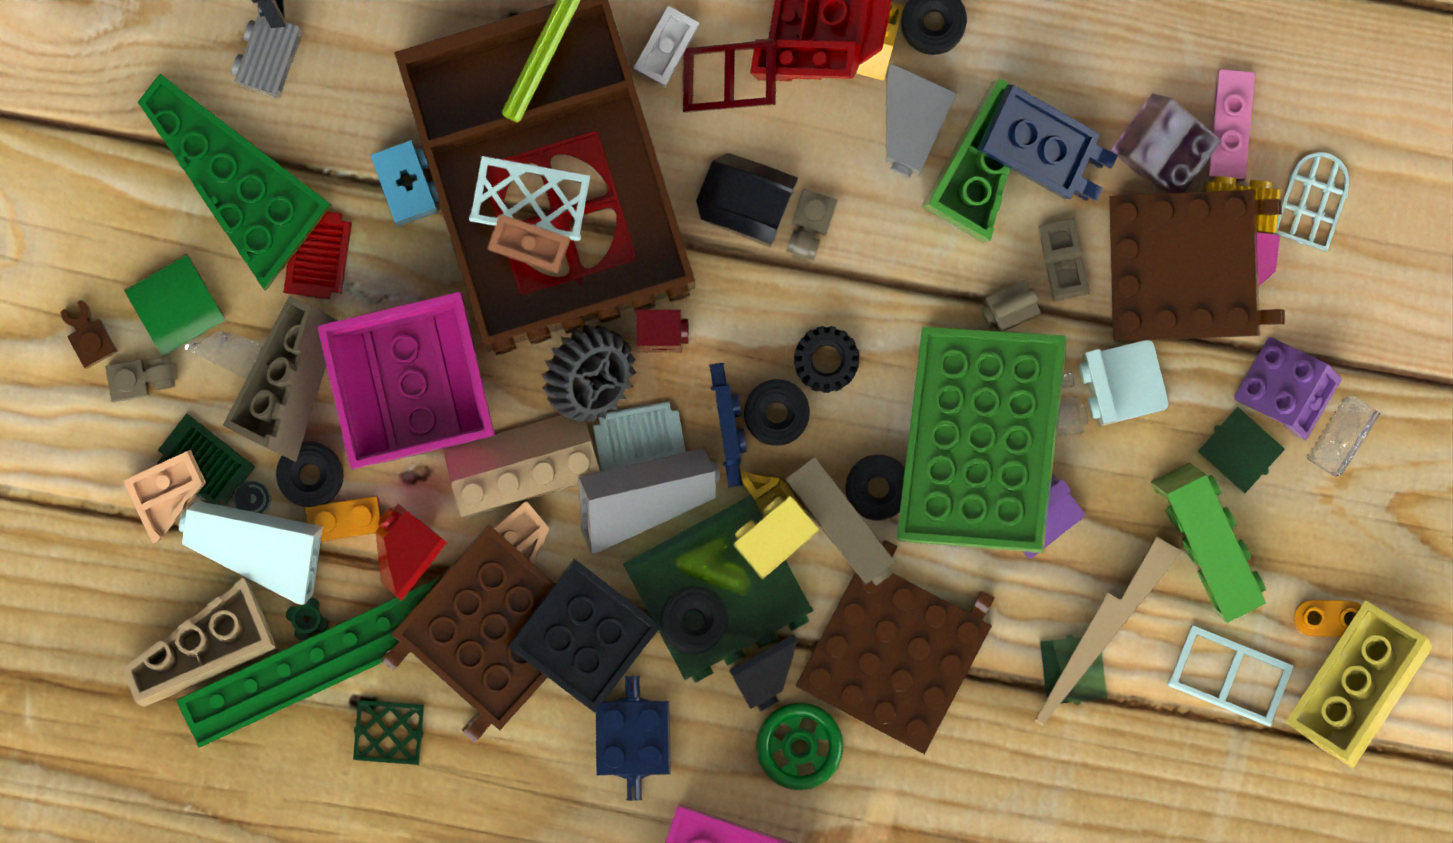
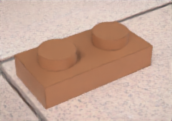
[488,214,570,274]

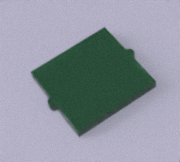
[1197,407,1285,494]
[1040,635,1107,705]

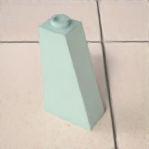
[179,501,323,605]

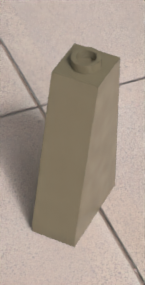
[785,457,895,586]

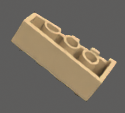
[122,577,278,707]

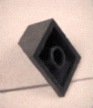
[729,634,797,712]

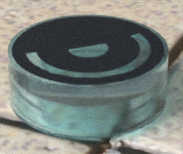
[234,481,271,514]

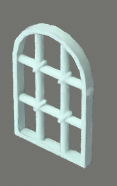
[1273,152,1350,252]

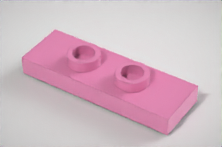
[1208,69,1255,181]

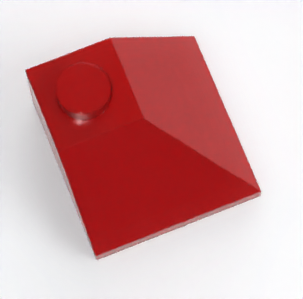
[376,503,447,601]

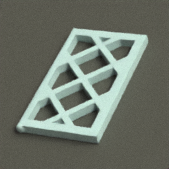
[469,156,590,241]

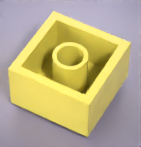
[734,496,819,580]

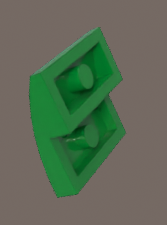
[124,253,225,356]

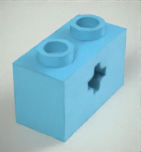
[371,140,440,227]

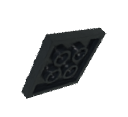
[507,559,661,713]

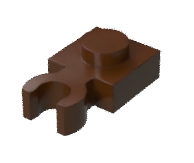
[61,300,118,369]

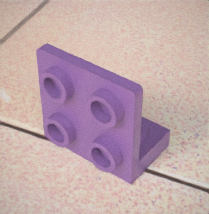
[1234,337,1342,441]

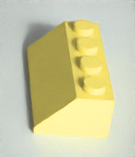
[1286,600,1433,768]

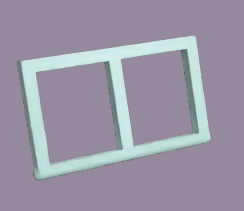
[1167,625,1294,727]

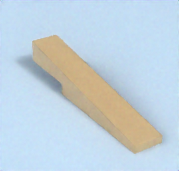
[1034,537,1182,726]

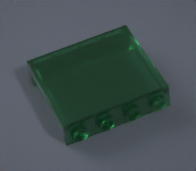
[623,495,814,683]

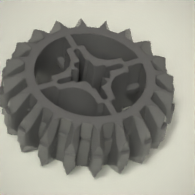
[542,325,637,423]

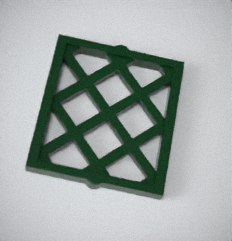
[353,700,424,765]

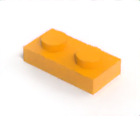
[305,496,381,542]

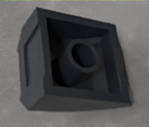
[696,153,798,248]

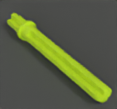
[502,0,580,122]

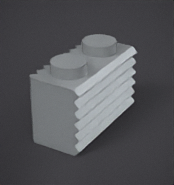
[232,13,303,99]

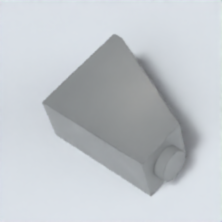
[886,64,957,178]

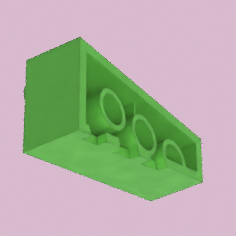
[921,78,1011,242]
[1151,463,1266,623]

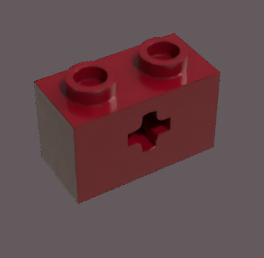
[636,310,689,353]

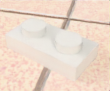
[633,6,700,87]

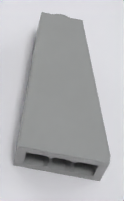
[578,448,720,554]

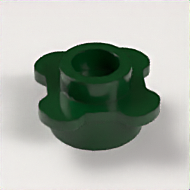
[286,598,328,640]

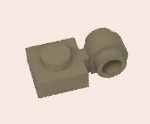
[786,189,837,262]
[105,358,178,403]

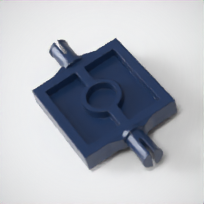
[709,363,747,488]
[596,676,671,801]

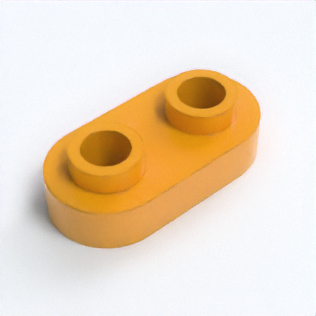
[1293,600,1362,637]

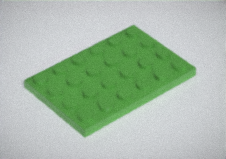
[897,327,1067,553]

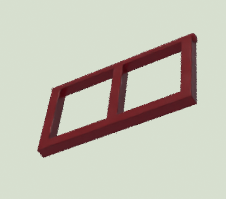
[683,39,777,113]

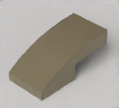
[1039,218,1090,301]

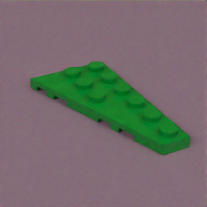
[138,74,332,291]

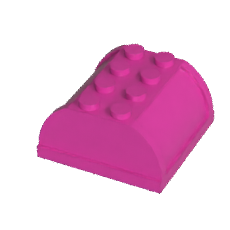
[317,292,495,470]

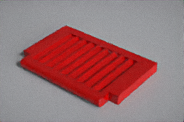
[283,212,352,299]

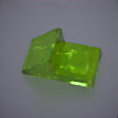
[675,537,751,596]

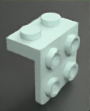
[1079,340,1169,426]

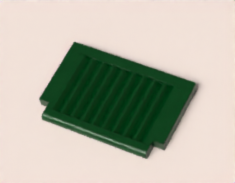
[157,414,255,504]

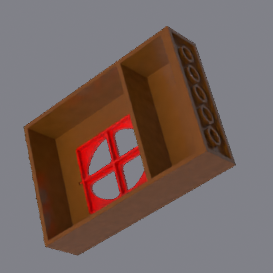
[394,0,695,355]

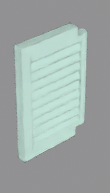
[593,401,686,472]

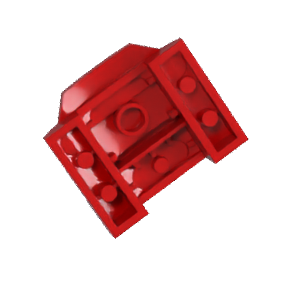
[750,0,891,82]

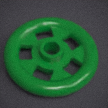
[756,703,843,790]

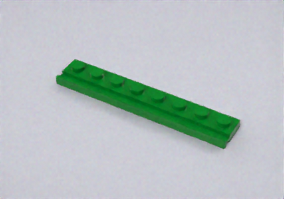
[176,576,441,748]

